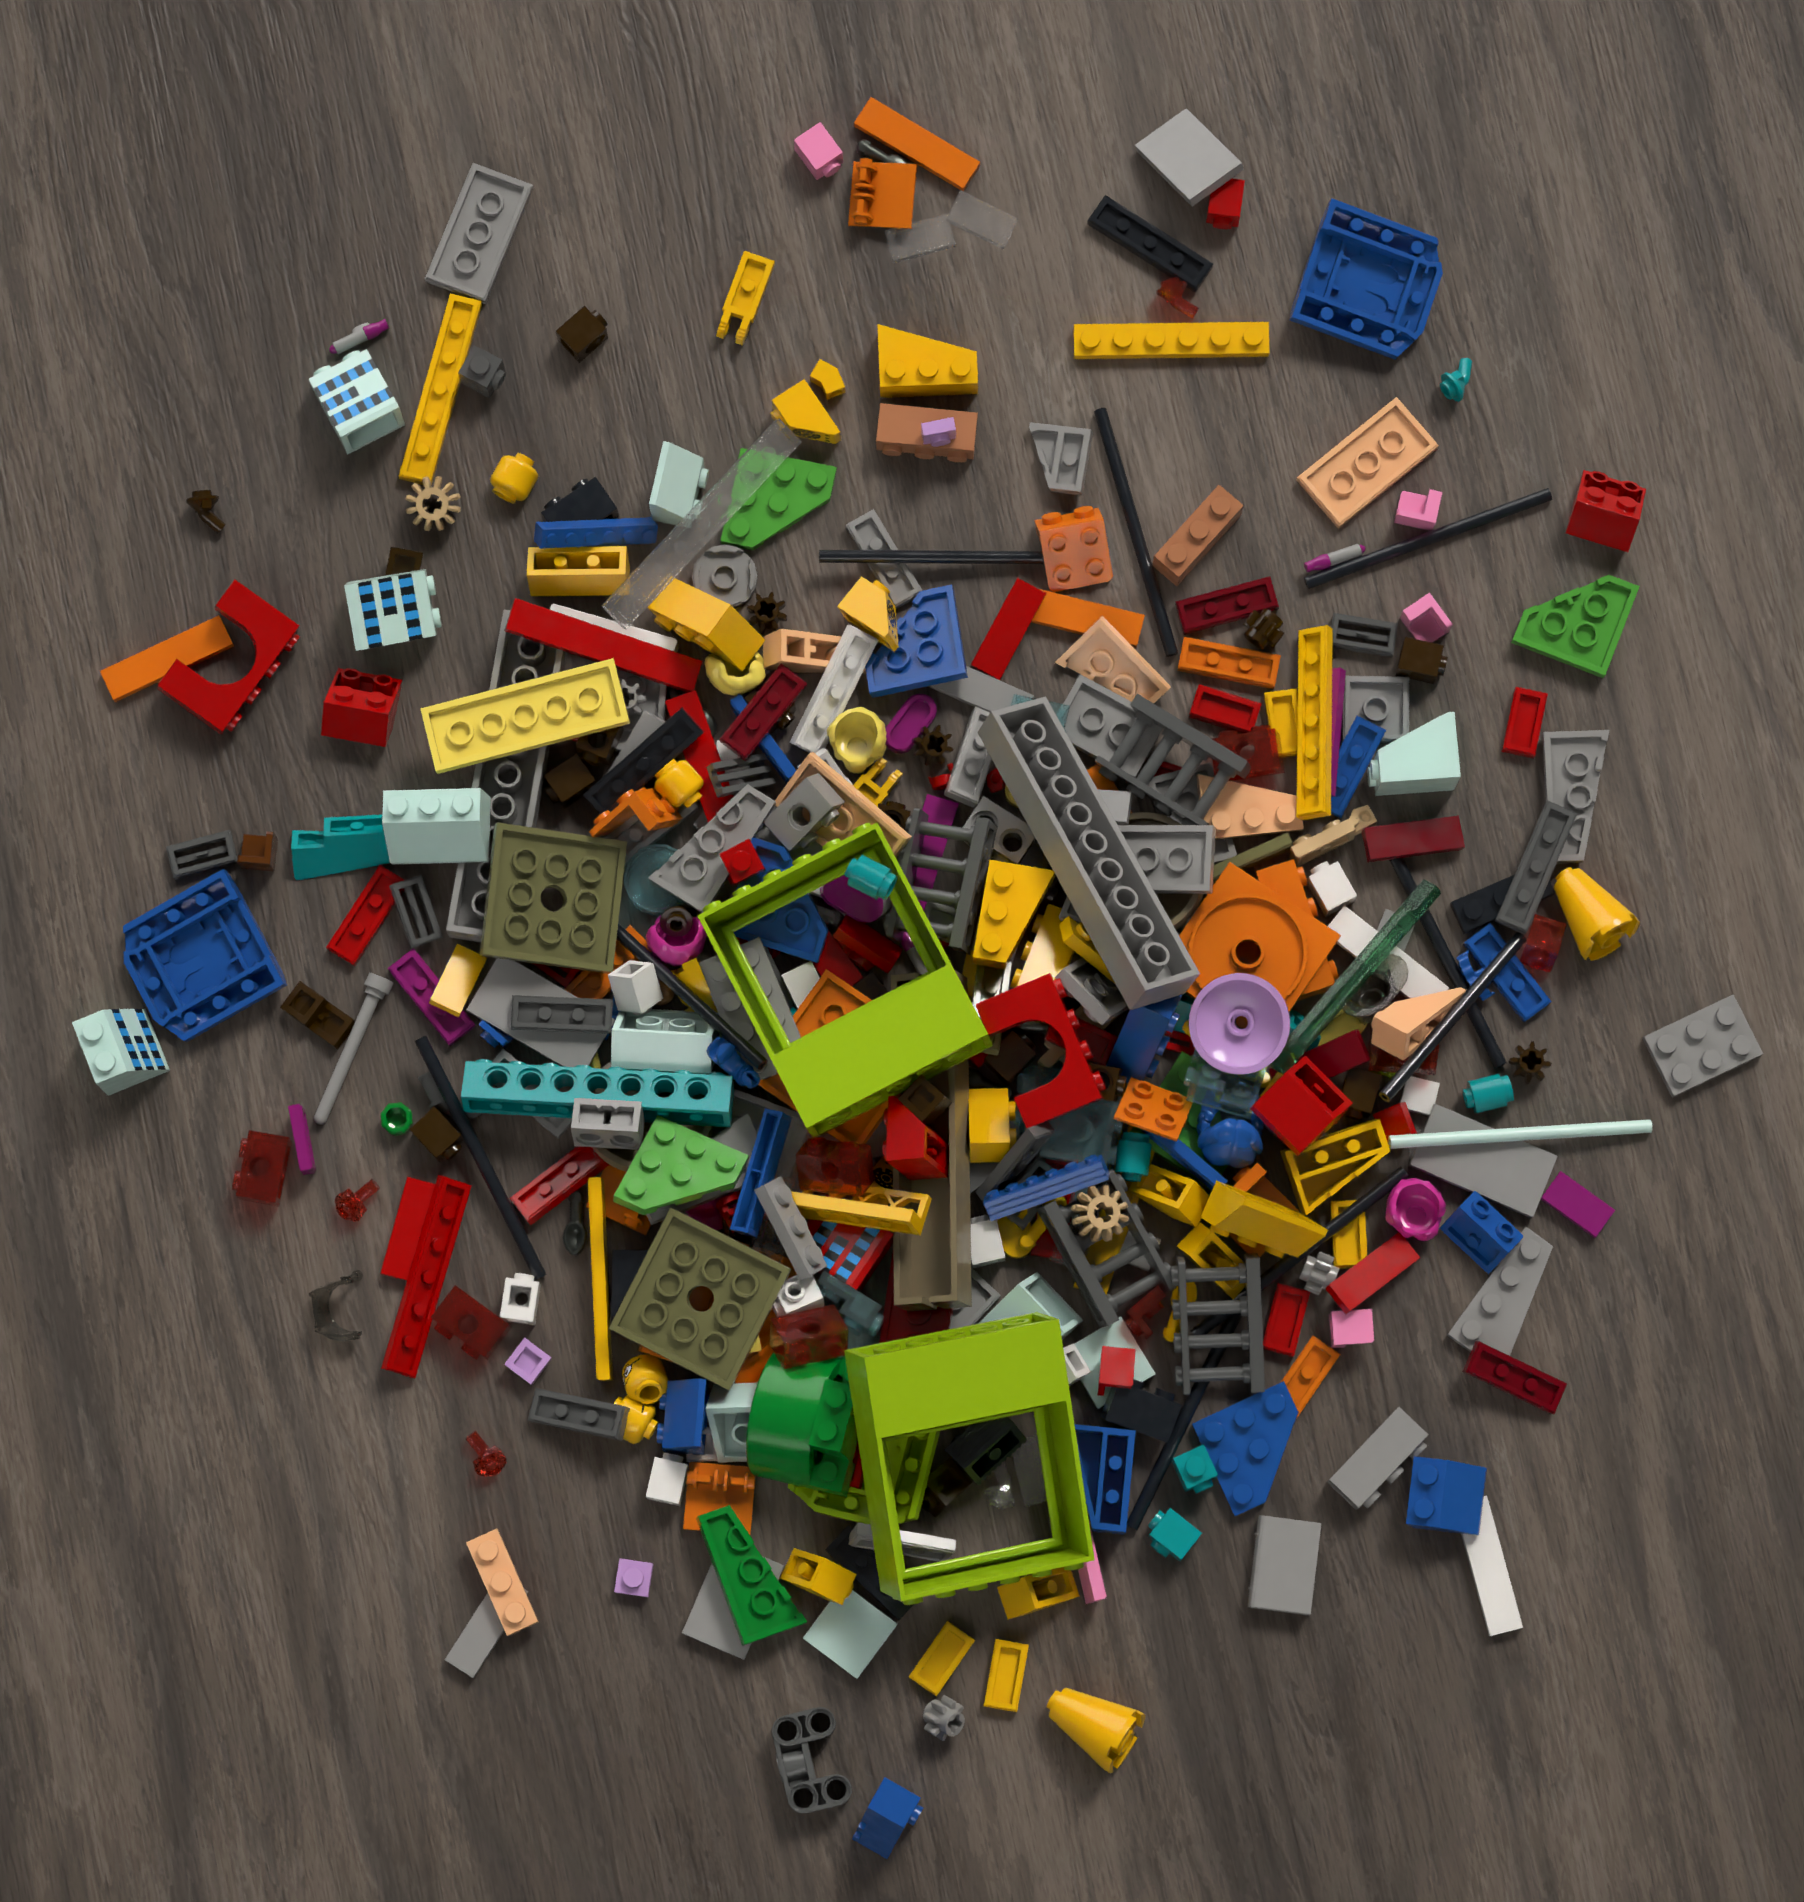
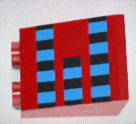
[807,1194,894,1297]

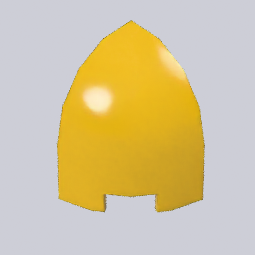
[671,958,717,1011]

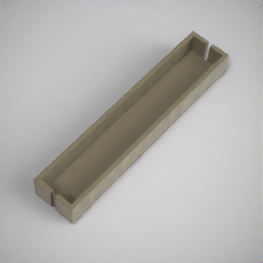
[891,970,972,1312]

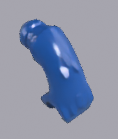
[706,1037,760,1088]

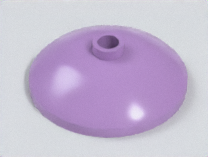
[1189,973,1290,1074]

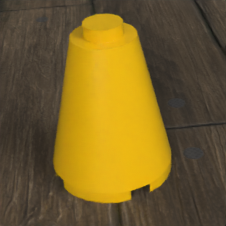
[1553,867,1640,961]
[1047,1688,1145,1774]

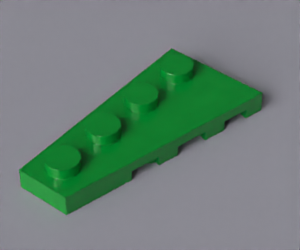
[696,1505,807,1646]

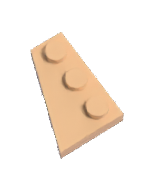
[1055,616,1171,703]
[1196,774,1304,840]

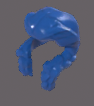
[1196,1084,1264,1168]

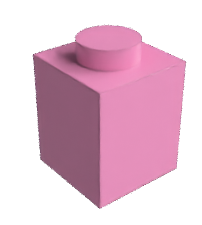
[794,122,843,180]

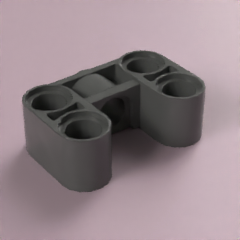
[772,1707,852,1814]

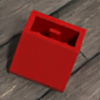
[1565,470,1646,552]
[321,668,402,747]
[1250,1056,1353,1156]
[882,1096,949,1180]

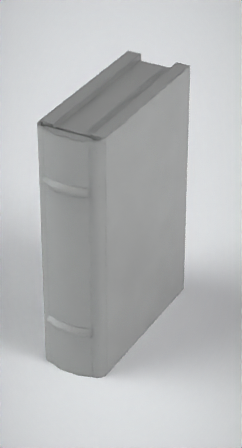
[1247,1515,1321,1616]

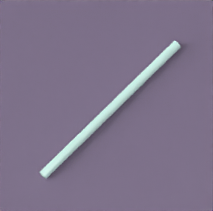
[1388,1120,1652,1149]

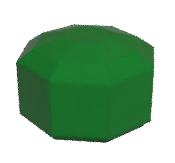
[380,1102,414,1136]

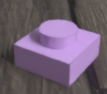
[921,417,956,447]
[504,1337,552,1385]
[614,1558,654,1598]

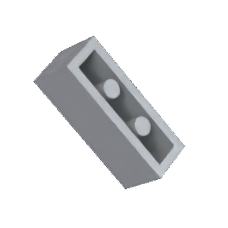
[1327,1407,1429,1510]

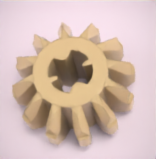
[406,476,461,531]
[1071,1185,1129,1242]

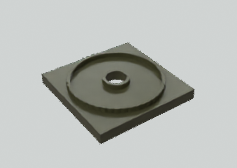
[480,822,627,974]
[609,1207,792,1390]

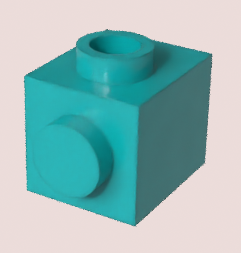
[1171,1444,1218,1494]
[1148,1508,1202,1562]

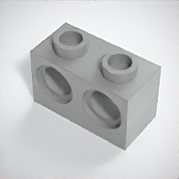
[962,796,1036,864]
[571,1098,645,1150]

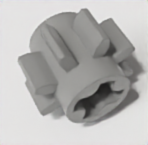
[621,679,647,720]
[1299,1252,1340,1295]
[923,1695,965,1741]

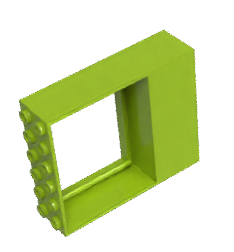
[697,823,993,1139]
[844,1312,1095,1605]

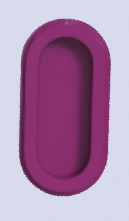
[885,693,937,754]
[820,875,884,923]

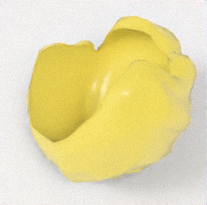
[704,651,766,696]
[827,707,887,774]

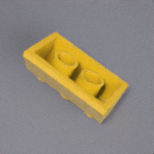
[1200,1180,1328,1258]

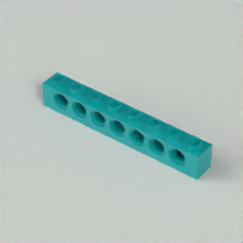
[461,1059,735,1127]

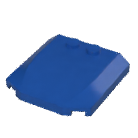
[1289,198,1443,360]
[123,869,287,1042]

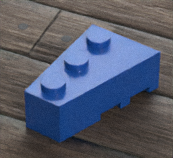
[1106,994,1183,1083]
[1075,1424,1136,1535]
[852,1777,923,1859]

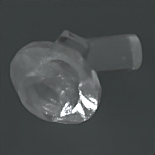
[984,1462,1016,1510]

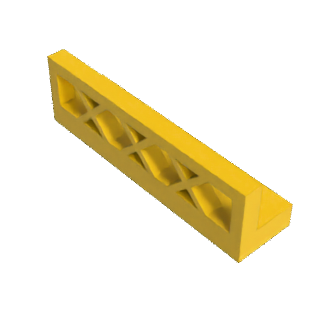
[791,1177,932,1236]

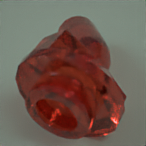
[1156,277,1199,319]
[335,1179,380,1222]
[465,1430,506,1477]

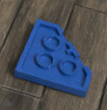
[865,584,968,698]
[734,837,829,963]
[1192,1381,1299,1516]

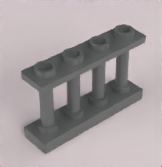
[1095,694,1252,825]
[884,808,998,955]
[1036,1169,1176,1328]
[1171,1253,1265,1395]

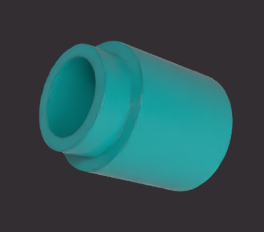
[845,855,898,900]
[1462,1074,1514,1114]
[1115,1132,1152,1182]

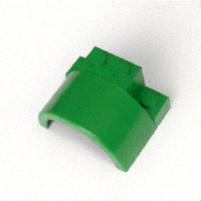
[746,1345,858,1497]

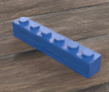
[534,517,658,549]
[730,1108,792,1238]
[983,1155,1110,1221]

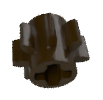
[747,592,787,634]
[1243,608,1285,650]
[912,725,954,766]
[1508,1041,1552,1085]

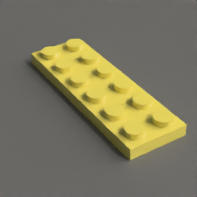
[421,658,630,774]

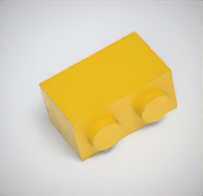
[968,1088,1017,1163]

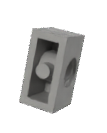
[763,773,845,851]

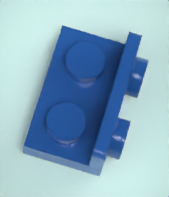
[1440,1191,1523,1274]

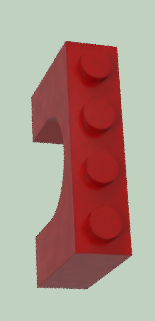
[157,579,300,735]
[975,973,1106,1128]

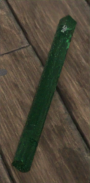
[1270,879,1441,1074]

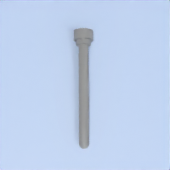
[314,972,393,1125]

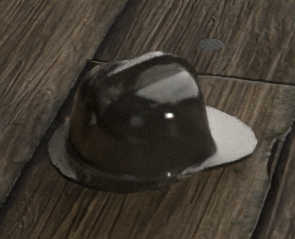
[1339,954,1409,1025]

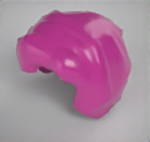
[646,915,707,967]
[1386,1178,1446,1241]

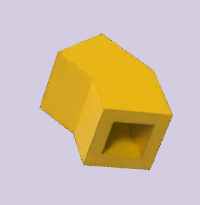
[810,359,846,400]

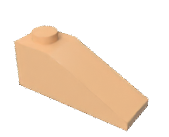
[763,629,866,673]
[1371,987,1466,1060]

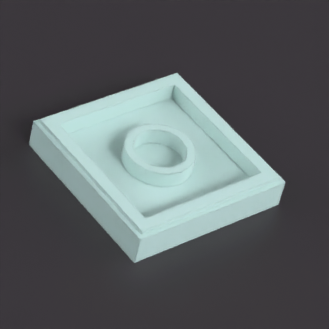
[1075,1316,1155,1409]
[803,1590,898,1679]

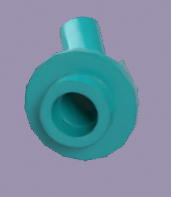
[1440,358,1472,402]

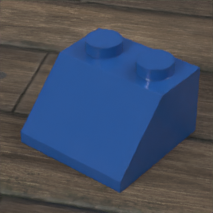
[657,1379,710,1455]
[1406,1456,1487,1535]

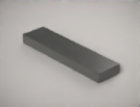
[1495,800,1578,935]

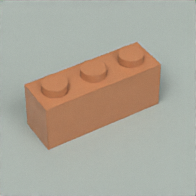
[876,403,978,462]
[1152,485,1244,586]

